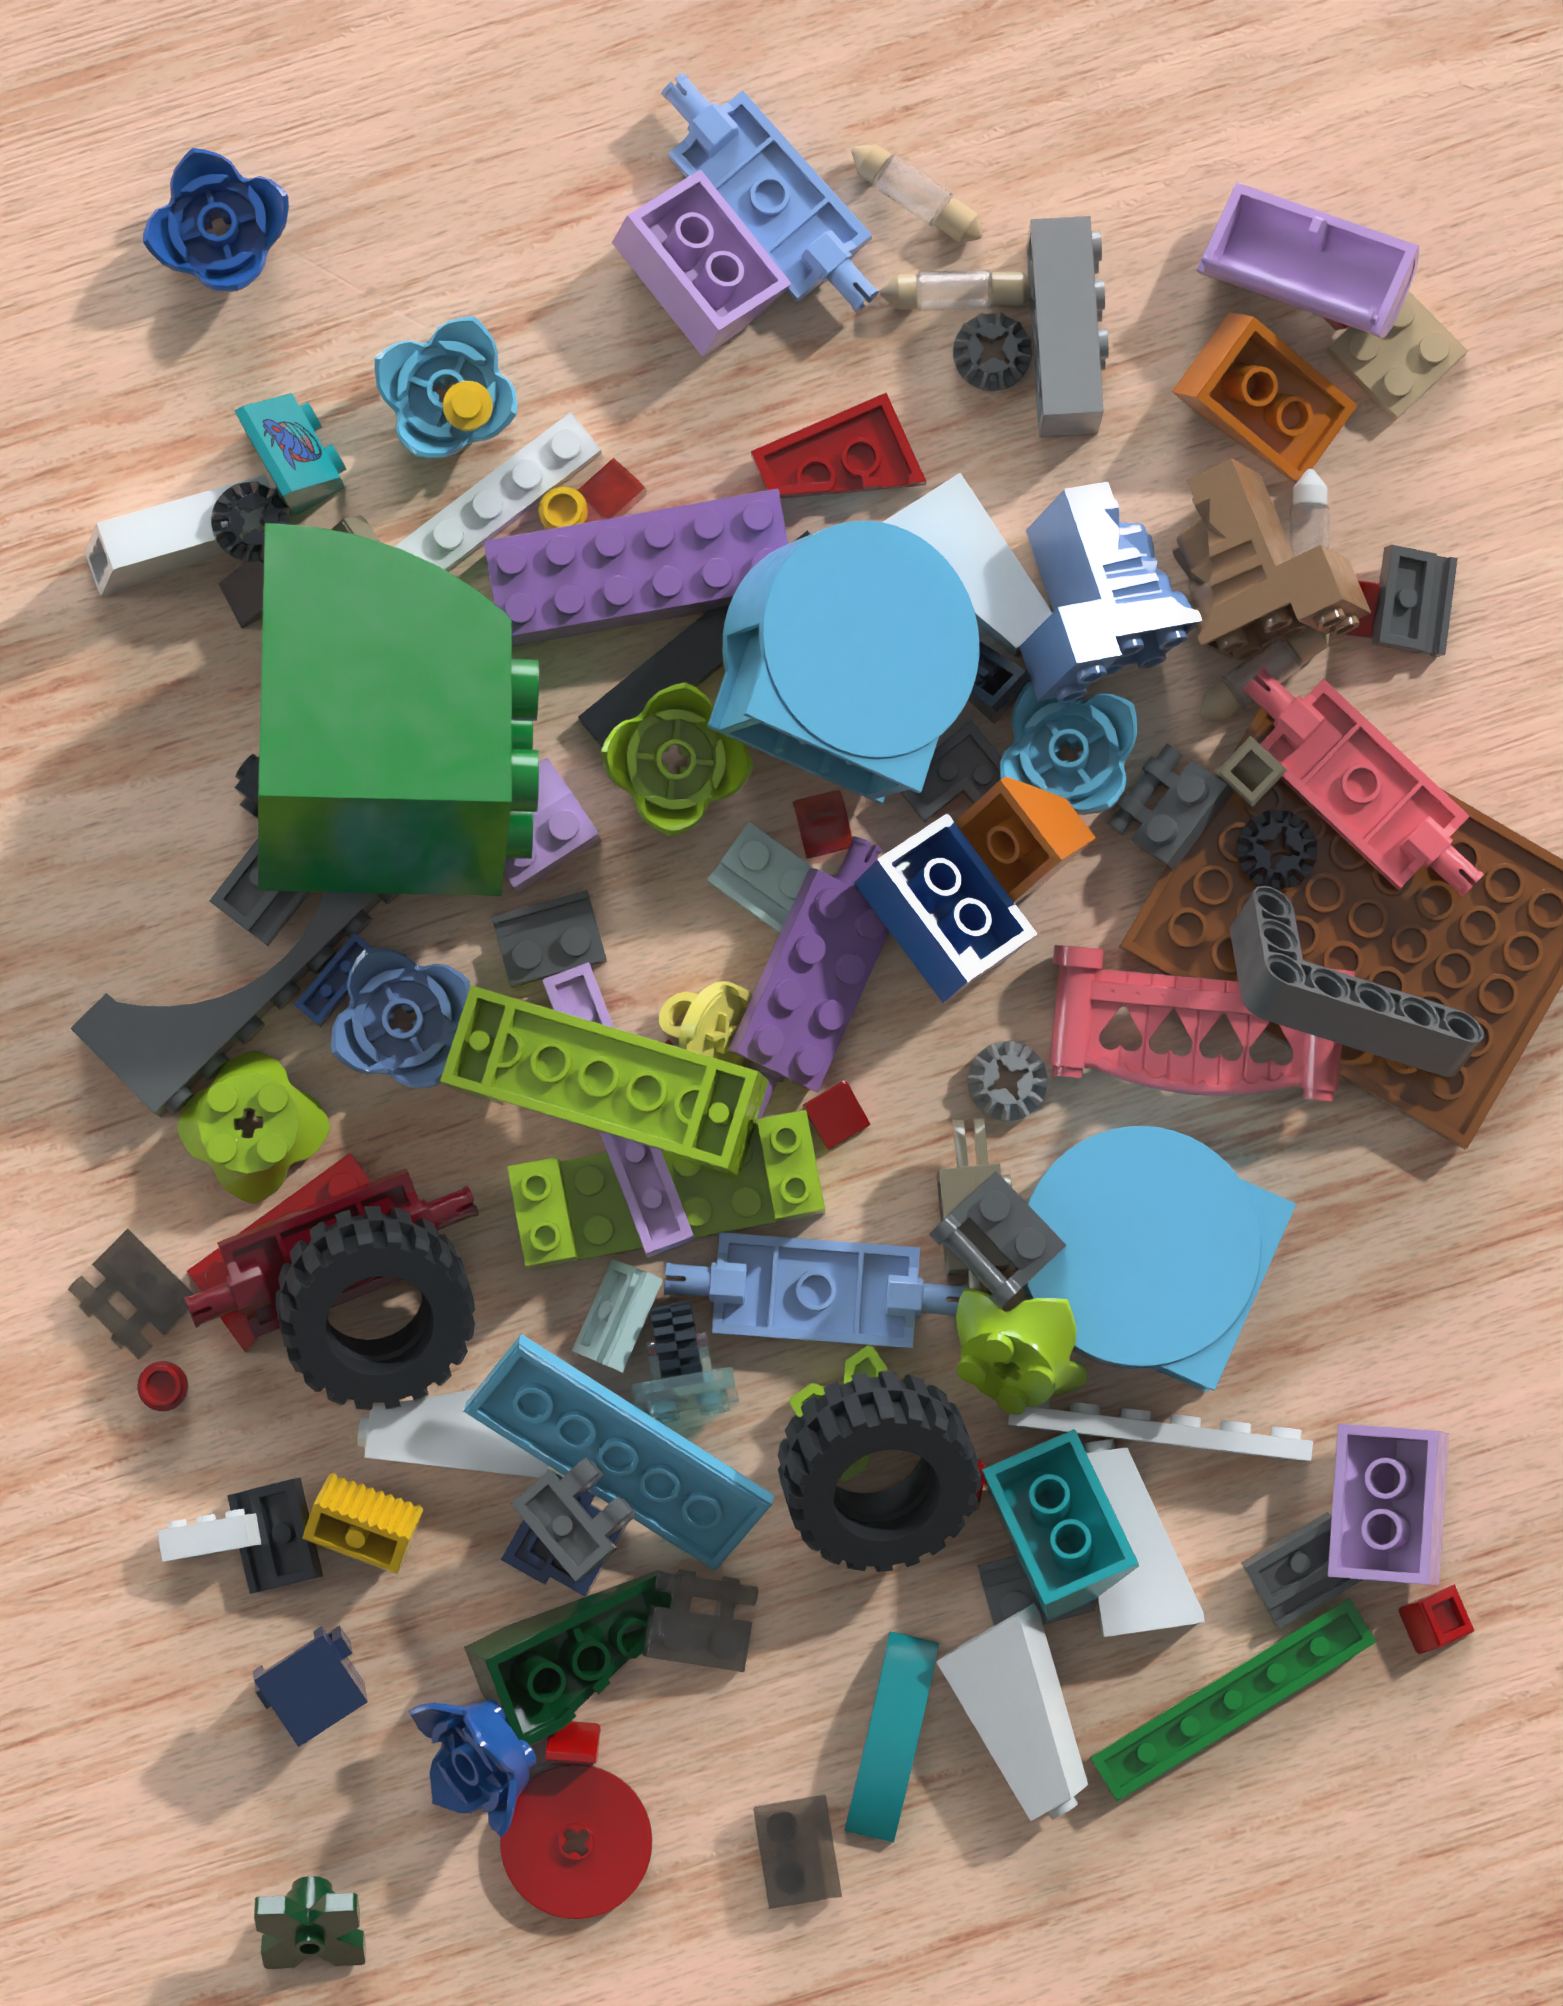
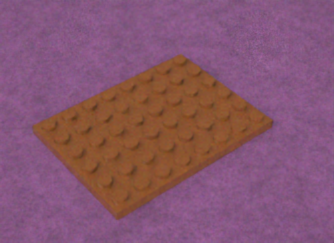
[1119,706,1563,1150]

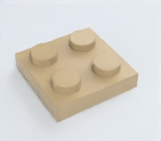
[1327,291,1468,421]

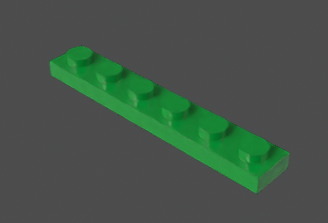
[1089,1598,1377,1801]

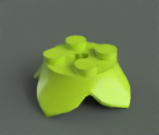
[601,682,754,836]
[177,1051,331,1204]
[956,1287,1088,1415]

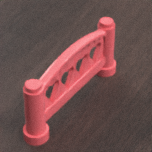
[1050,945,1355,1101]

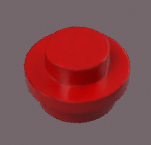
[137,1361,188,1412]

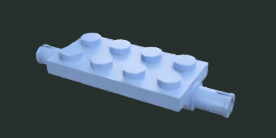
[661,73,879,313]
[664,1232,968,1349]

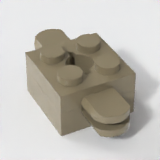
[936,1118,1012,1310]

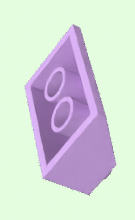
[612,169,792,357]
[1328,1424,1449,1585]

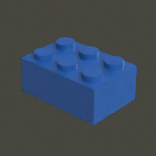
[853,813,1037,1003]

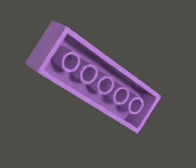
[484,489,788,647]

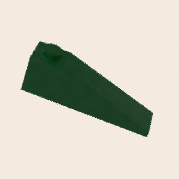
[464,1570,679,1745]

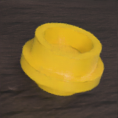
[443,381,493,431]
[538,486,588,530]

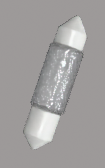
[1290,469,1330,557]

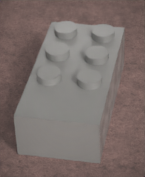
[1026,216,1109,437]

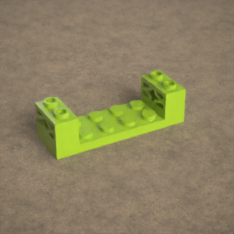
[440,985,769,1177]
[507,1110,825,1270]

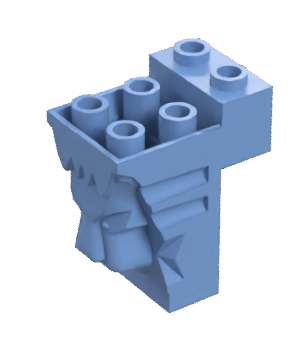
[1019,482,1202,703]

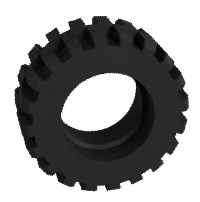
[276,1206,475,1410]
[778,1371,981,1572]

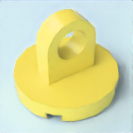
[659,981,752,1066]

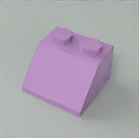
[504,758,601,895]

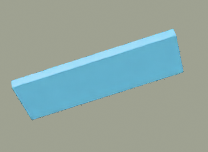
[463,1334,774,1571]

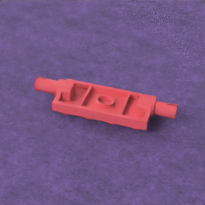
[1242,667,1484,898]

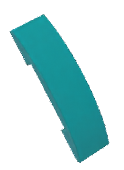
[844,1631,939,1843]

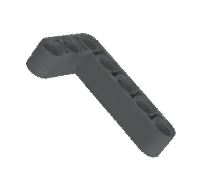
[1230,886,1484,1077]

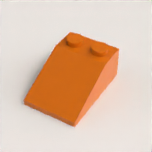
[1172,312,1358,484]

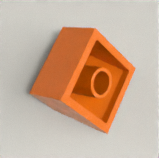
[954,776,1096,903]

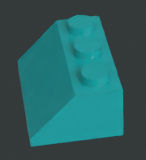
[982,1429,1139,1621]

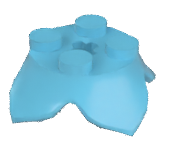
[374,316,518,459]
[1000,682,1137,815]

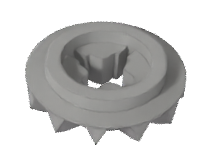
[968,1040,1048,1121]

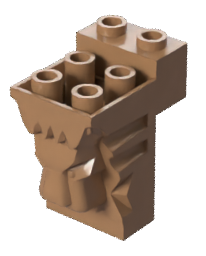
[1172,458,1371,660]

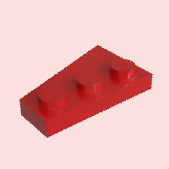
[751,392,927,499]

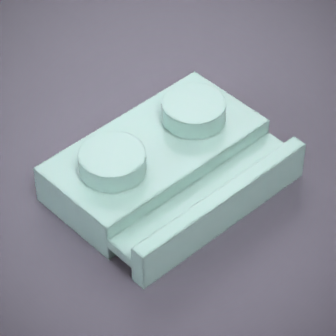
[707,822,815,934]
[572,1259,663,1373]

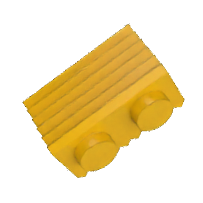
[302,1472,423,1575]

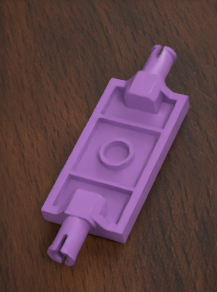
[728,836,889,1119]

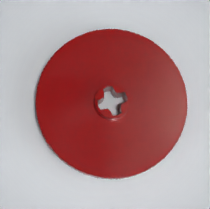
[500,1764,653,1919]

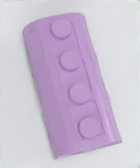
[1197,182,1419,338]

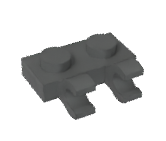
[511,1458,637,1583]

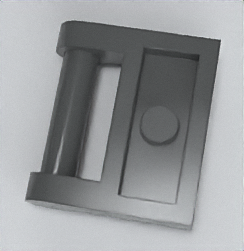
[929,1171,1066,1309]

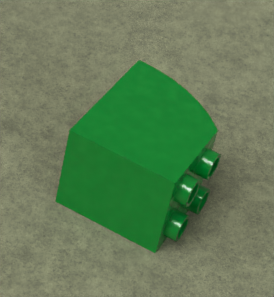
[258,523,539,896]

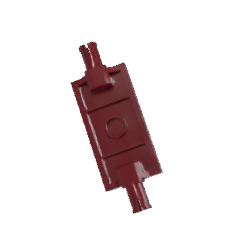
[184,1168,479,1338]

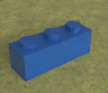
[294,933,372,1027]

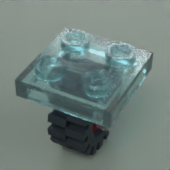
[631,1300,739,1424]

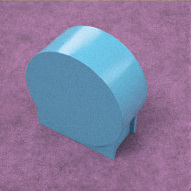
[707,520,979,804]
[1023,1126,1296,1393]

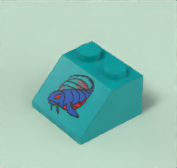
[235,393,347,516]

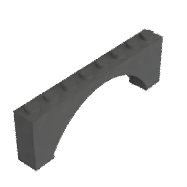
[70,892,400,1117]

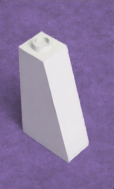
[883,473,1052,656]
[84,474,282,597]
[357,1389,550,1478]
[1084,1439,1205,1637]
[937,1603,1088,1821]

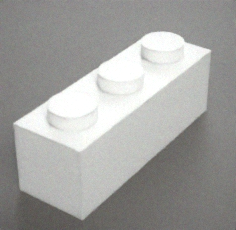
[157,1509,261,1562]

